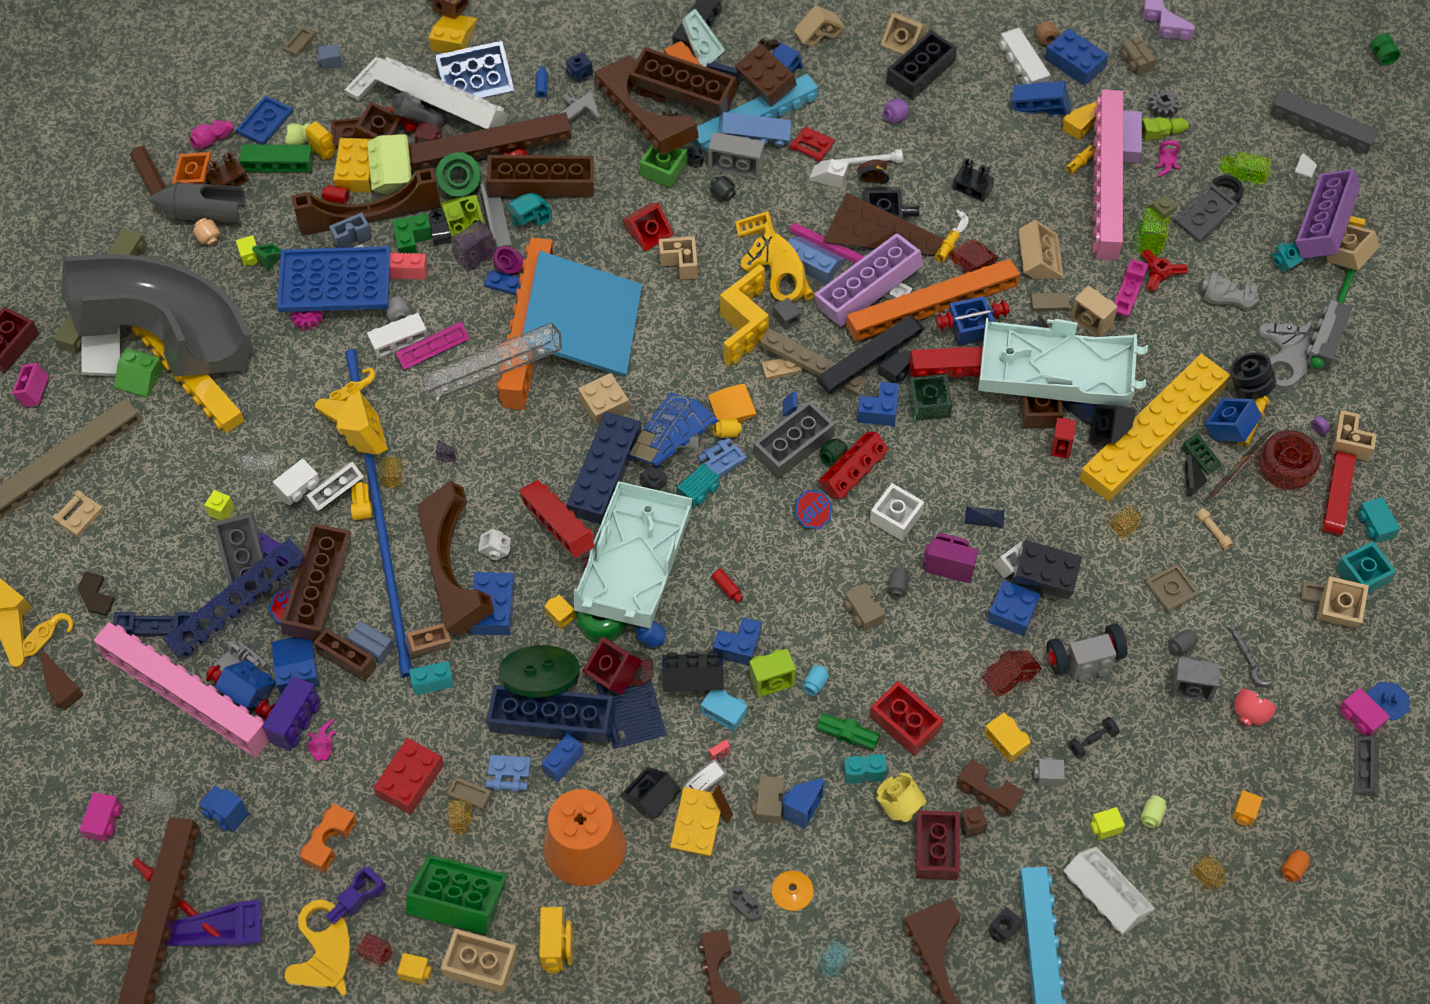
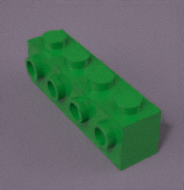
[239,144,314,173]

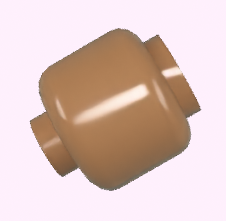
[1035,21,1060,47]

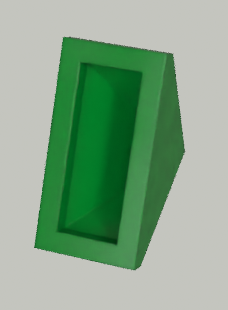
[252,243,282,271]

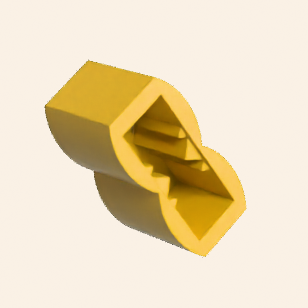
[305,121,335,161]

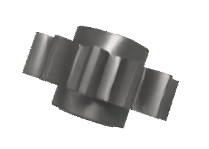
[1148,90,1180,118]

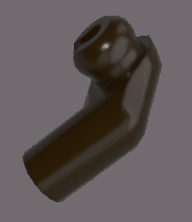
[758,39,781,51]

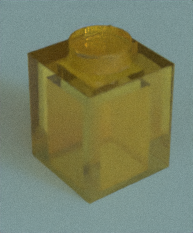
[380,457,404,488]
[1110,505,1143,539]
[1191,853,1228,890]

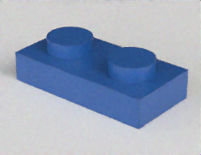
[484,270,521,296]

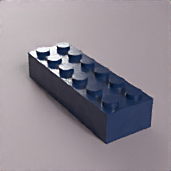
[566,411,641,525]
[486,685,616,744]

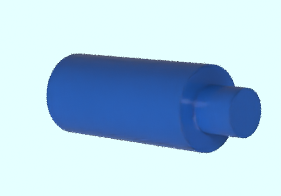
[535,67,548,98]

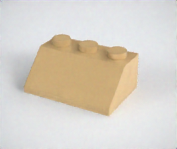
[1019,219,1064,279]

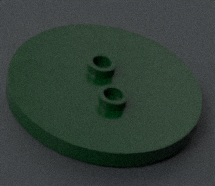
[499,645,580,697]

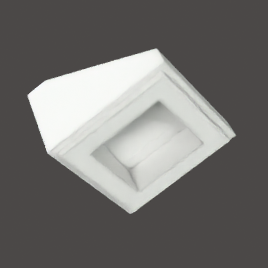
[1294,153,1317,178]

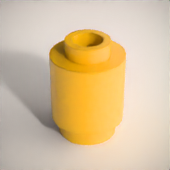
[712,419,741,438]

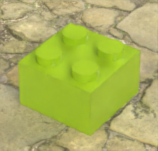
[749,649,796,698]

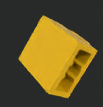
[540,907,573,974]

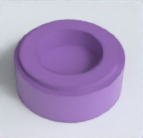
[1311,416,1330,435]

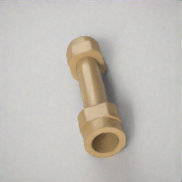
[1196,508,1234,550]

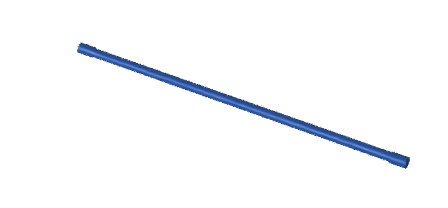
[345,349,412,678]

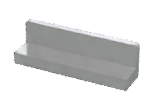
[480,183,512,251]

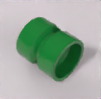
[1370,33,1401,66]

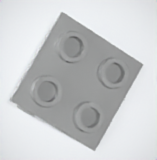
[213,641,267,671]

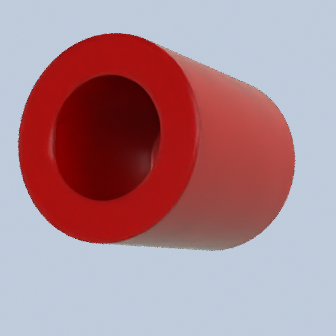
[322,185,350,204]

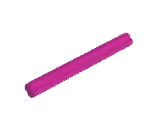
[790,223,865,264]

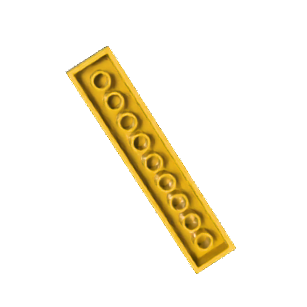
[1079,353,1231,502]

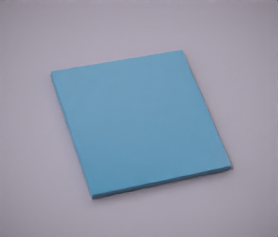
[520,251,642,377]

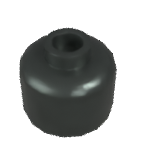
[710,176,736,202]

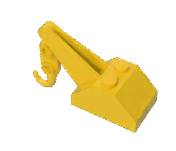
[315,368,388,455]
[0,578,74,668]

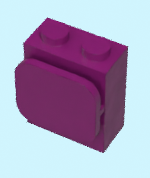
[923,533,978,584]

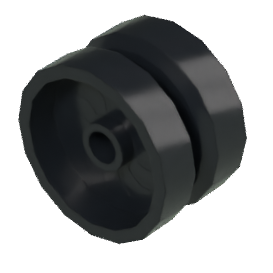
[1230,352,1277,399]

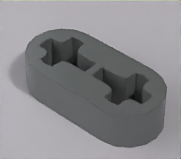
[728,886,762,922]

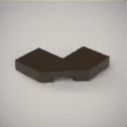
[78,571,115,616]

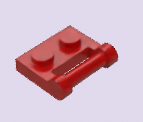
[789,126,835,163]

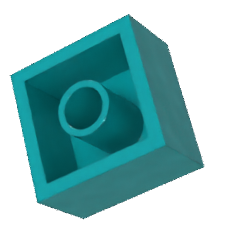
[1335,541,1397,595]

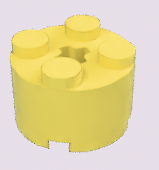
[876,773,926,822]

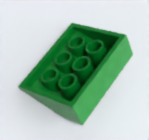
[405,854,508,935]

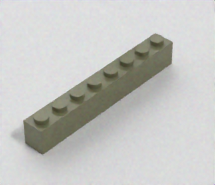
[53,228,146,354]

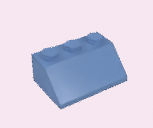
[788,236,846,285]

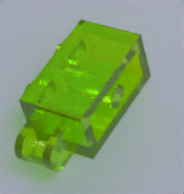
[1220,151,1272,184]

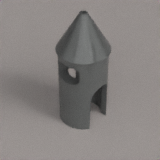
[149,181,245,224]

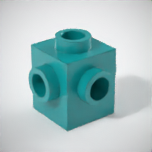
[1270,242,1303,272]

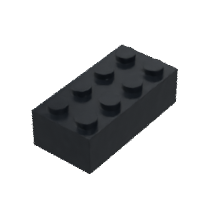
[886,30,957,100]

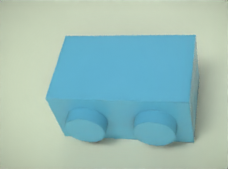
[700,690,748,732]

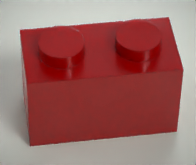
[1050,418,1076,459]

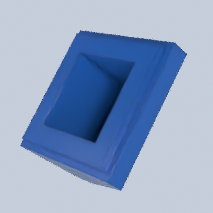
[783,391,797,416]

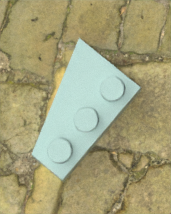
[682,9,725,67]

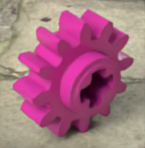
[291,311,324,331]

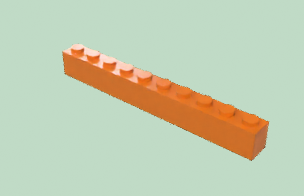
[846,259,1020,342]

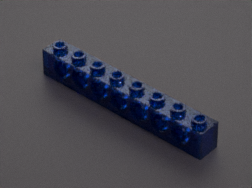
[163,538,305,657]

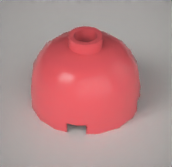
[1234,688,1277,727]

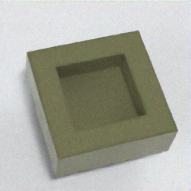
[1151,195,1178,219]

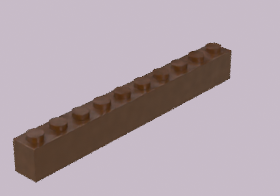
[408,112,572,174]
[117,817,200,1004]

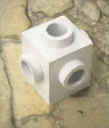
[478,529,511,560]

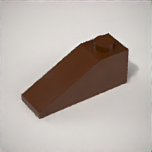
[39,650,84,711]

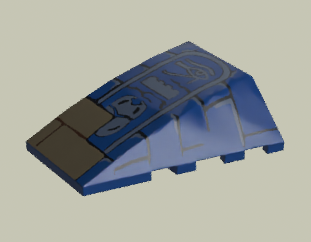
[629,392,718,466]

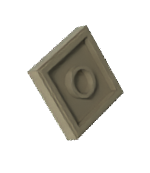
[1145,563,1200,613]

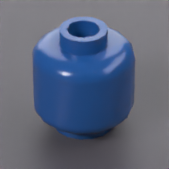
[636,620,666,648]

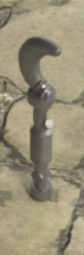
[1228,625,1273,687]

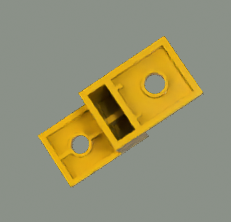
[720,264,769,367]

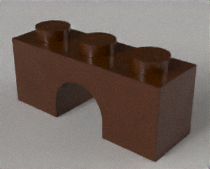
[957,758,1024,818]

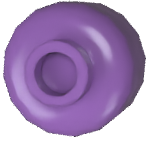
[883,99,909,124]

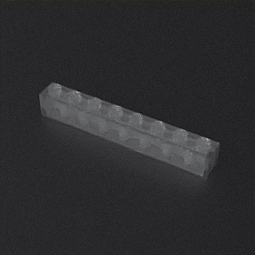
[423,322,562,401]

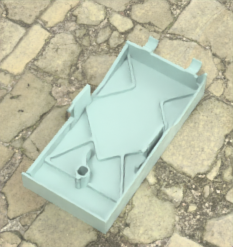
[978,318,1148,407]
[574,481,692,629]

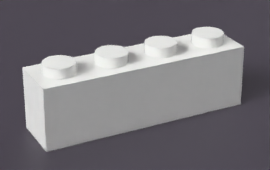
[999,28,1050,84]

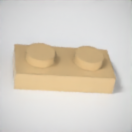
[762,358,802,380]

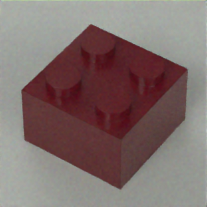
[582,637,642,695]

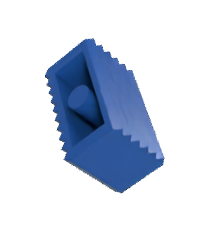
[541,734,584,783]

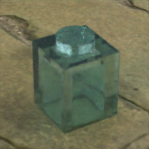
[819,939,851,978]

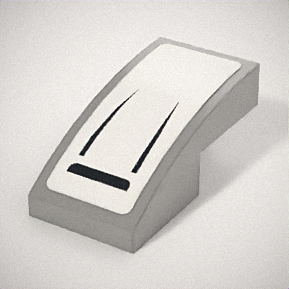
[682,759,727,792]

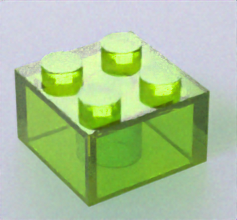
[1138,204,1170,256]

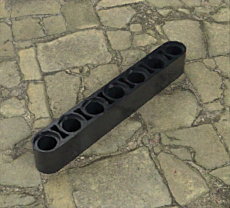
[816,314,924,395]

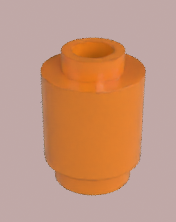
[1281,850,1310,882]

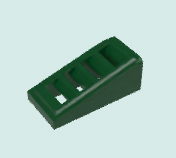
[1181,433,1222,475]

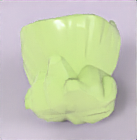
[285,123,310,145]

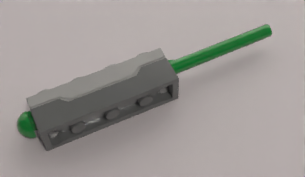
[1306,268,1356,371]

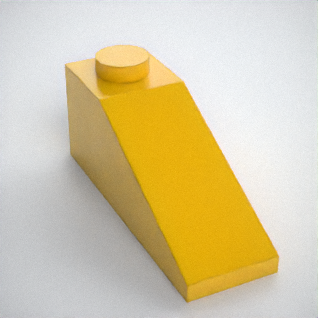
[1062,102,1096,140]

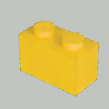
[984,712,1031,763]

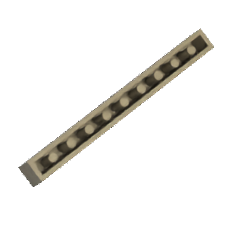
[0,398,142,520]

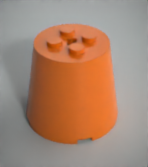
[543,789,626,886]

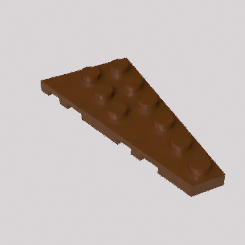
[823,192,943,255]

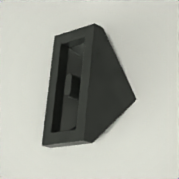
[1184,455,1207,497]

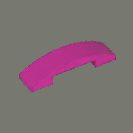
[1114,259,1148,317]

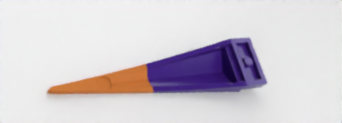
[93,900,262,947]

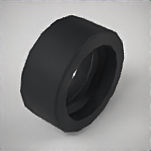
[1212,175,1244,204]

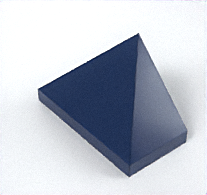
[965,506,1005,528]

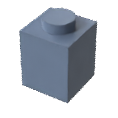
[316,43,343,70]

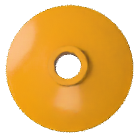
[772,871,814,911]

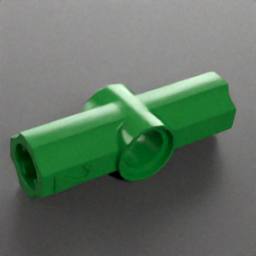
[817,713,880,751]

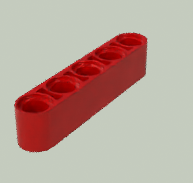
[1322,451,1356,536]

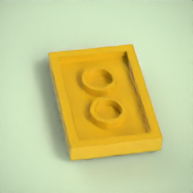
[670,787,721,857]

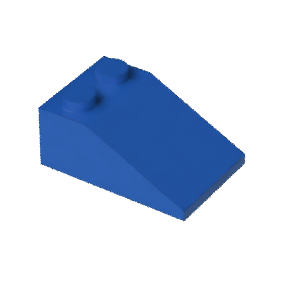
[272,637,320,695]

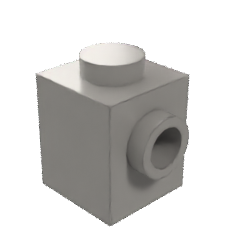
[1033,757,1065,786]

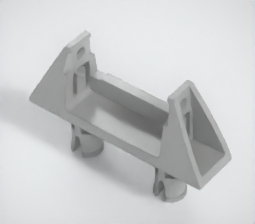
[537,91,600,145]

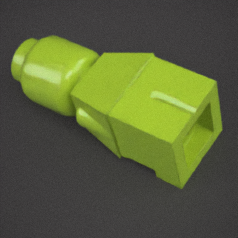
[1142,117,1189,141]

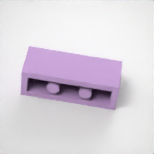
[1123,110,1142,163]

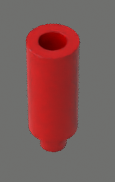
[711,568,743,603]

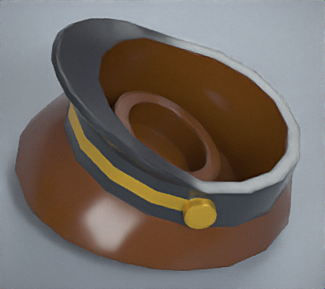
[857,160,890,184]

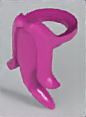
[1155,140,1181,177]
[307,718,336,761]

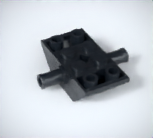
[864,187,919,219]

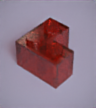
[982,650,1042,696]

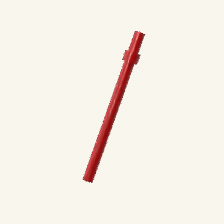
[132,858,220,937]

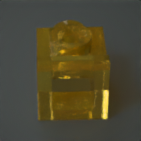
[448,799,471,833]

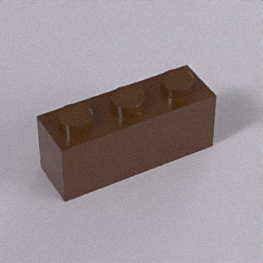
[313,628,377,682]

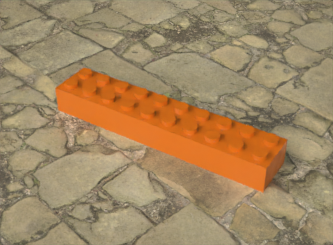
[497,238,554,410]

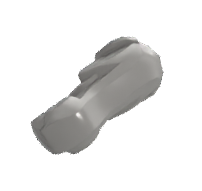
[1200,271,1259,311]

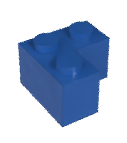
[857,382,899,426]
[713,617,762,666]
[198,785,250,833]

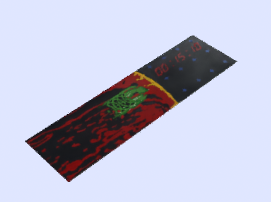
[1200,426,1279,504]

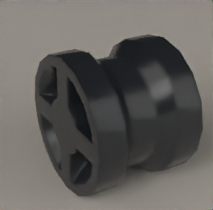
[687,146,704,168]

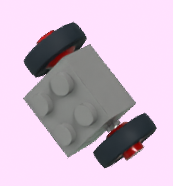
[1047,623,1128,682]

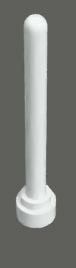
[819,149,903,165]

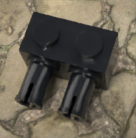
[952,158,995,202]

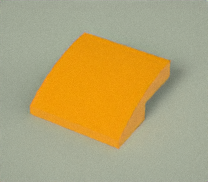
[708,384,757,423]

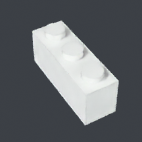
[367,313,428,358]
[303,461,364,512]

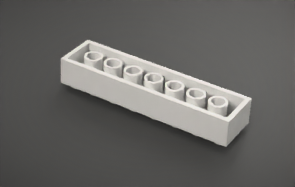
[371,57,509,129]

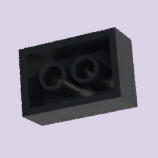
[1011,540,1082,600]
[662,651,724,691]

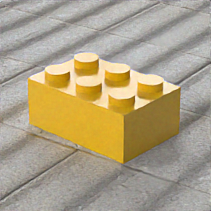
[333,138,372,193]

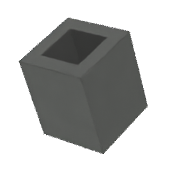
[773,298,801,330]

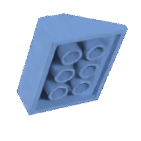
[435,41,514,98]

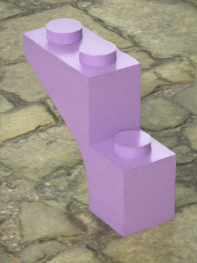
[1142,0,1194,41]

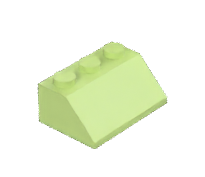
[367,135,411,195]

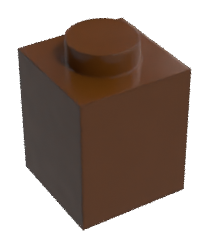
[960,805,987,838]

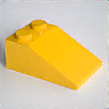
[429,15,478,53]

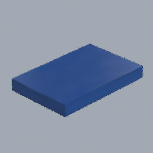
[235,96,294,145]

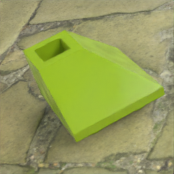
[440,195,486,239]

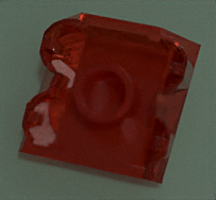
[948,239,999,274]

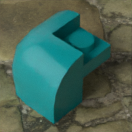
[506,193,553,227]

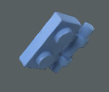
[697,437,747,478]
[486,755,531,792]

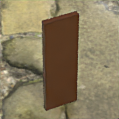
[712,785,733,823]

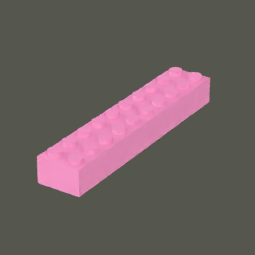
[1093,90,1123,260]
[93,622,269,758]

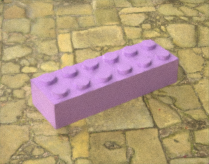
[814,233,923,327]

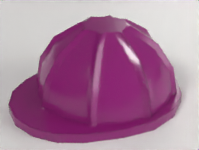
[493,246,524,274]

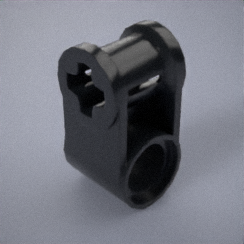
[429,209,452,245]

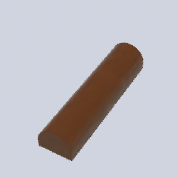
[130,146,166,207]

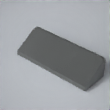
[1354,736,1379,797]

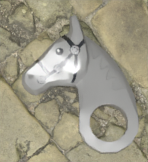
[1257,321,1312,390]

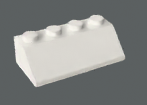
[1063,847,1155,934]

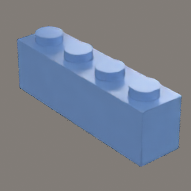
[719,112,791,147]

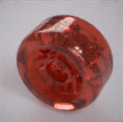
[1259,430,1321,490]

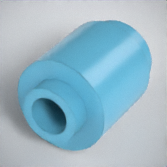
[802,665,829,696]

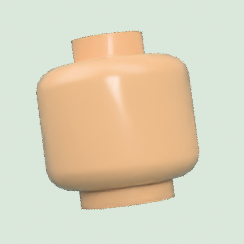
[193,218,220,246]

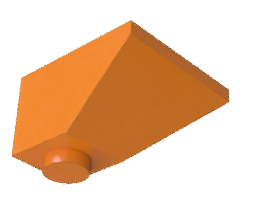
[172,152,212,184]

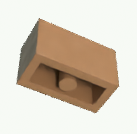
[404,623,451,658]

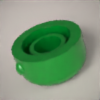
[436,152,481,199]
[575,611,627,643]

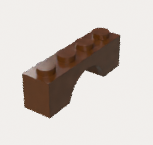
[698,929,741,1004]

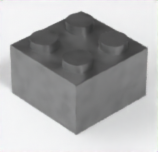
[1171,657,1220,702]

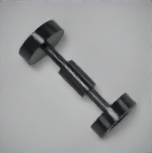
[1068,717,1120,759]

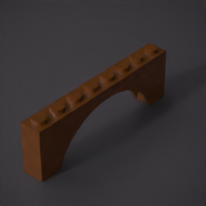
[594,55,699,155]
[291,168,441,235]
[417,481,494,636]
[902,898,961,1004]

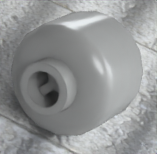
[384,297,410,322]

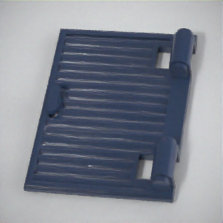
[596,672,667,749]

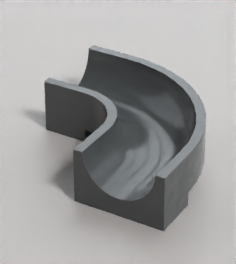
[61,254,252,377]

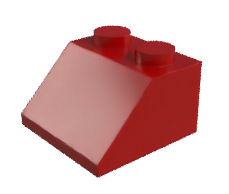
[622,203,674,251]

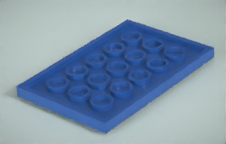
[277,246,391,312]

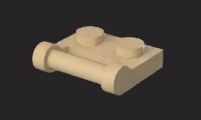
[51,490,104,537]

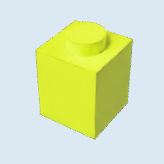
[236,235,261,266]
[204,490,235,520]
[1090,807,1125,840]

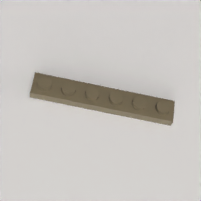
[759,328,867,396]

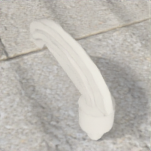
[952,210,968,233]

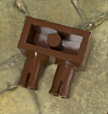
[206,152,249,186]

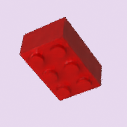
[869,681,944,756]
[373,738,444,815]

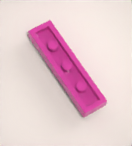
[395,321,469,370]

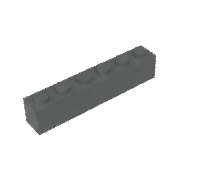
[1270,90,1379,154]

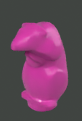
[189,120,234,150]

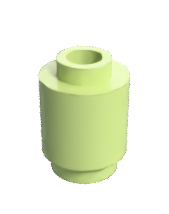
[1140,796,1167,828]

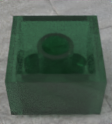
[908,374,952,421]

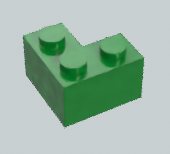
[392,213,433,254]

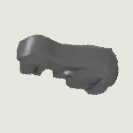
[392,91,445,129]

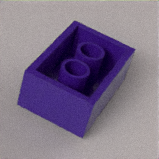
[262,676,321,752]

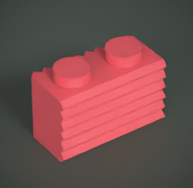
[390,252,428,279]

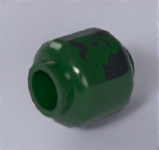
[820,438,848,466]

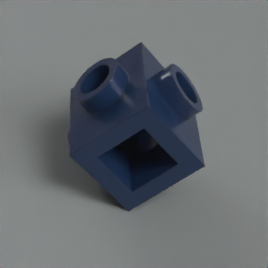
[565,52,593,83]

